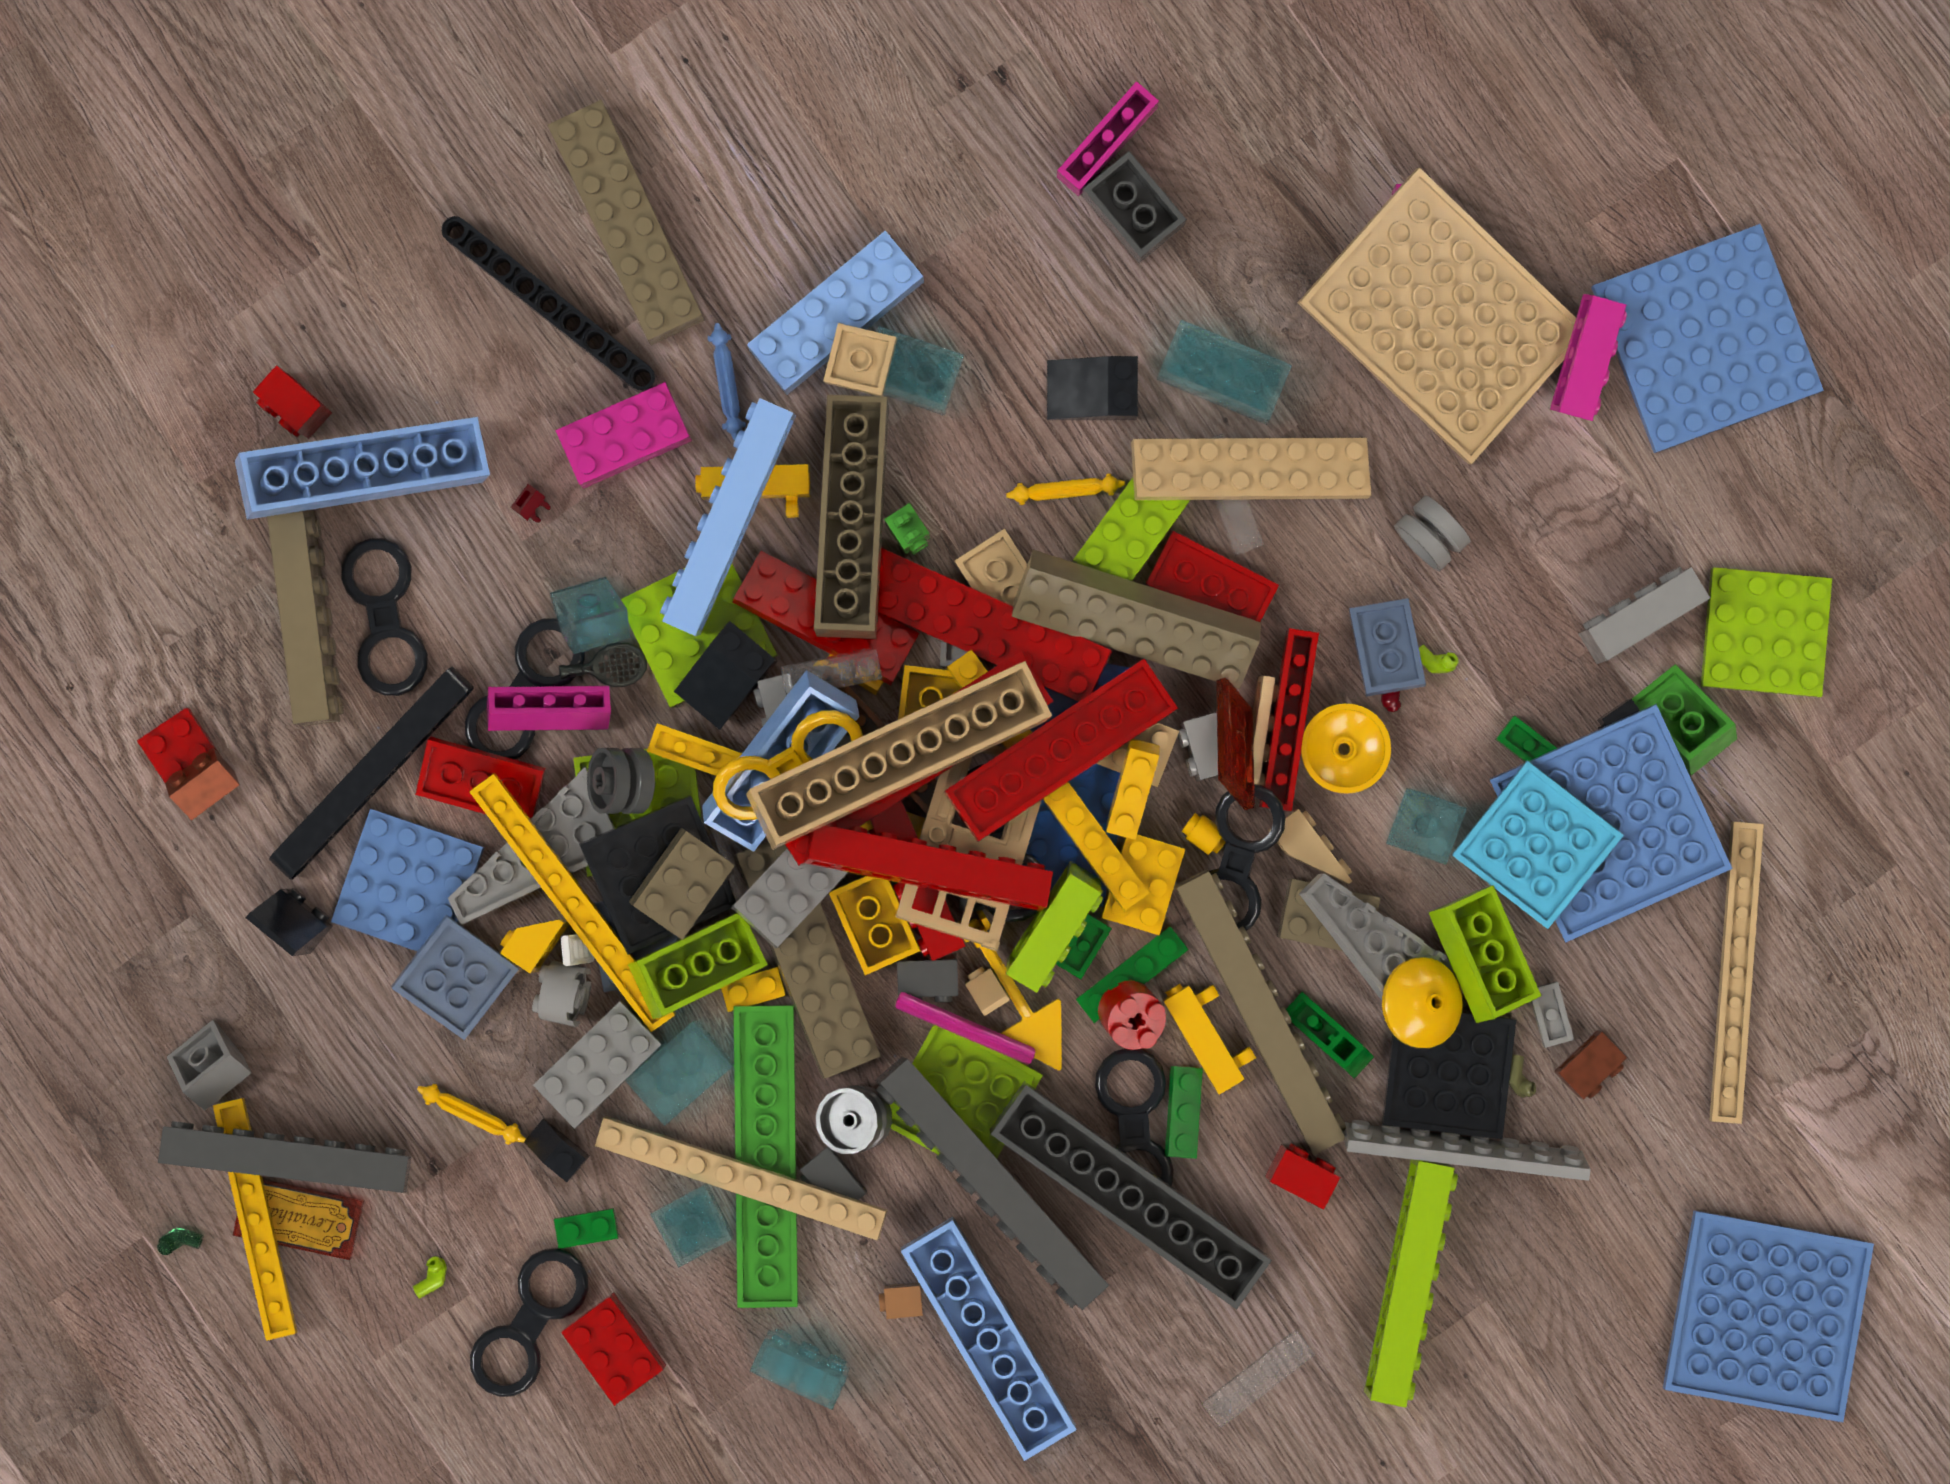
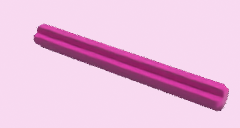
[895,992,1035,1064]

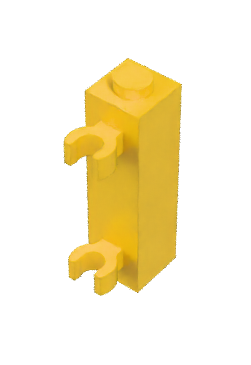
[695,464,811,518]
[1162,983,1256,1095]

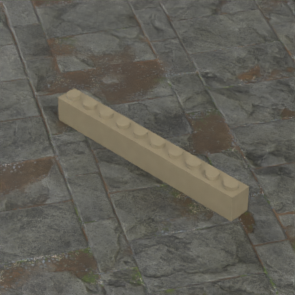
[1175,869,1346,1155]

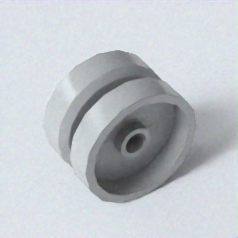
[1394,495,1471,572]

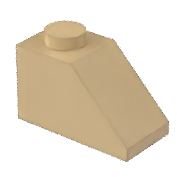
[965,966,1010,1016]

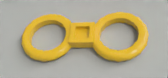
[713,710,863,820]

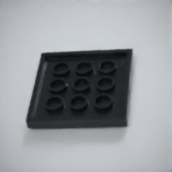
[579,795,736,955]
[1382,1013,1516,1140]

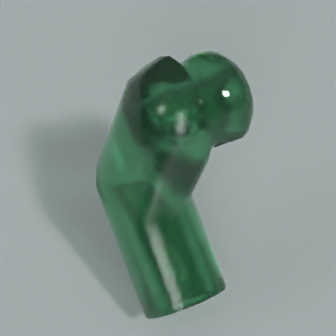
[157,1227,204,1255]

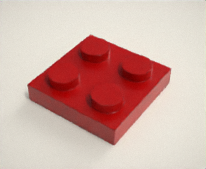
[137,707,222,783]

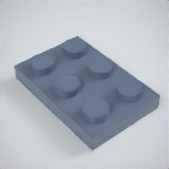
[1349,598,1426,697]

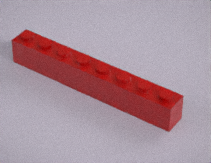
[804,822,1053,911]

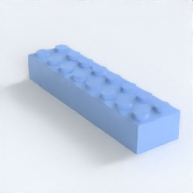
[660,398,796,636]
[235,417,490,520]
[901,1217,1076,1461]

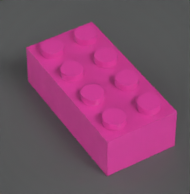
[555,382,692,489]

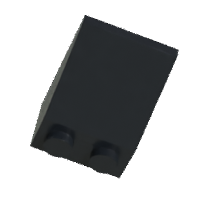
[1047,356,1138,420]
[674,621,778,730]
[245,888,333,956]

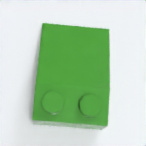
[1632,664,1737,776]

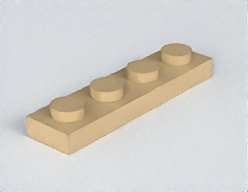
[1243,676,1278,786]

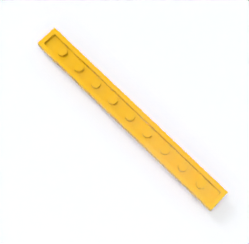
[947,649,1149,912]
[647,723,926,839]
[469,773,676,1032]

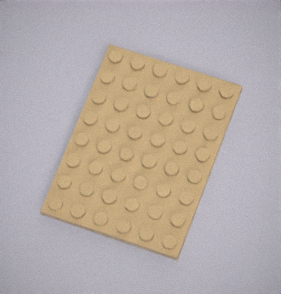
[1297,168,1576,464]

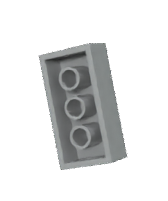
[1578,567,1710,664]
[731,849,848,949]
[533,1000,665,1129]

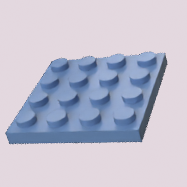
[331,809,485,952]

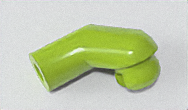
[1419,644,1459,674]
[413,1256,447,1299]

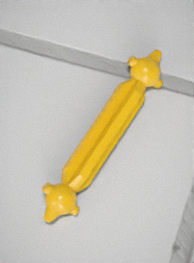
[1006,473,1125,505]
[417,1084,526,1145]

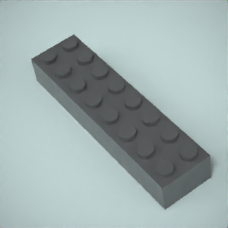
[158,1121,411,1193]

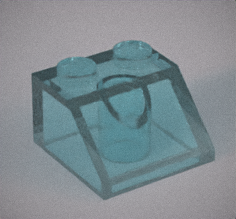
[550,577,630,654]
[1386,788,1467,865]

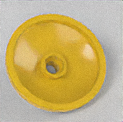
[1301,703,1391,794]
[1382,957,1463,1048]

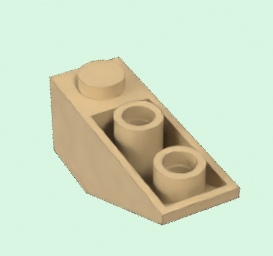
[1267,809,1352,884]

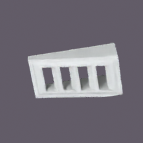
[561,934,594,966]

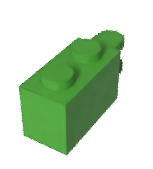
[884,503,930,555]

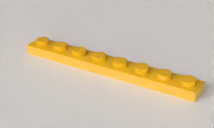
[212,1098,298,1341]

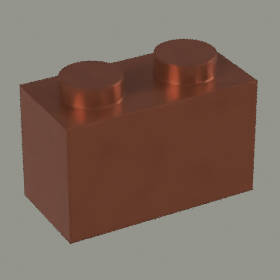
[165,748,240,821]
[1554,1030,1627,1100]

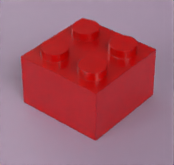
[253,365,333,439]
[1265,1143,1341,1210]

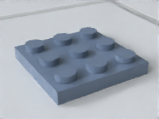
[391,915,519,1040]

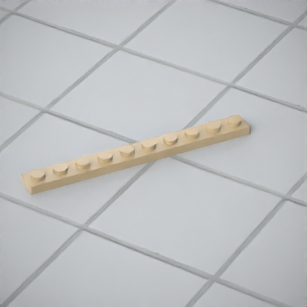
[1709,822,1764,1124]
[595,1116,888,1240]

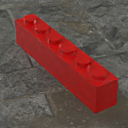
[1259,628,1319,812]
[868,801,966,961]

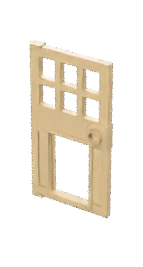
[895,745,1041,951]

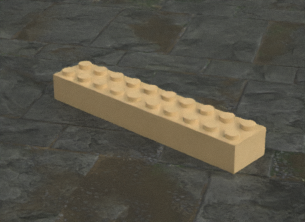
[746,661,1052,850]

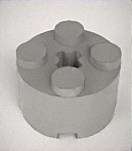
[532,961,591,1027]

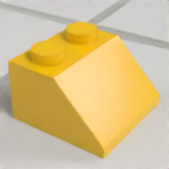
[500,919,569,973]

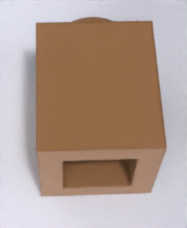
[879,1282,923,1319]

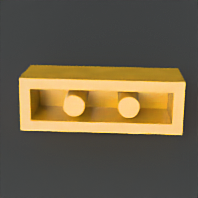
[1106,739,1160,840]

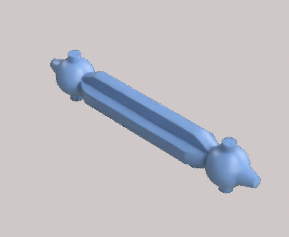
[707,323,746,441]

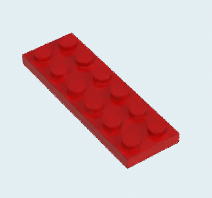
[732,550,919,686]

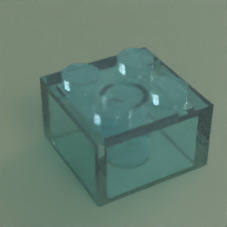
[650,1183,734,1268]

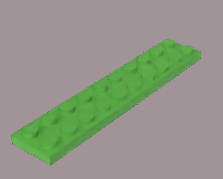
[733,1005,798,1308]

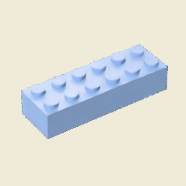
[747,231,924,395]
[702,670,859,852]

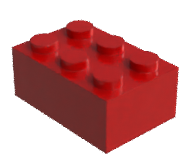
[561,1292,666,1406]

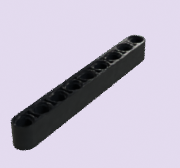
[441,216,658,393]
[269,666,474,880]

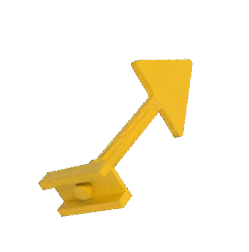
[957,910,1062,1071]

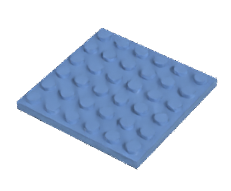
[1591,224,1824,453]
[1490,704,1733,943]
[1663,1210,1874,1422]

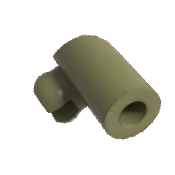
[1509,1054,1536,1098]

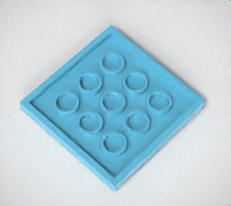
[1452,760,1624,929]

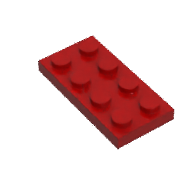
[1145,531,1279,622]
[415,736,546,819]

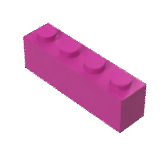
[1057,81,1159,197]
[1550,294,1627,421]
[487,686,611,731]

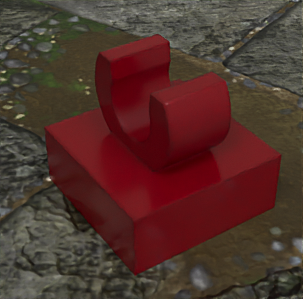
[510,484,551,523]

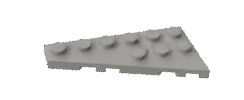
[448,767,615,925]
[1299,873,1458,1006]

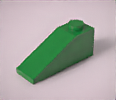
[1286,992,1374,1079]

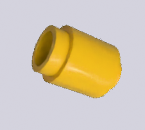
[1181,812,1226,855]

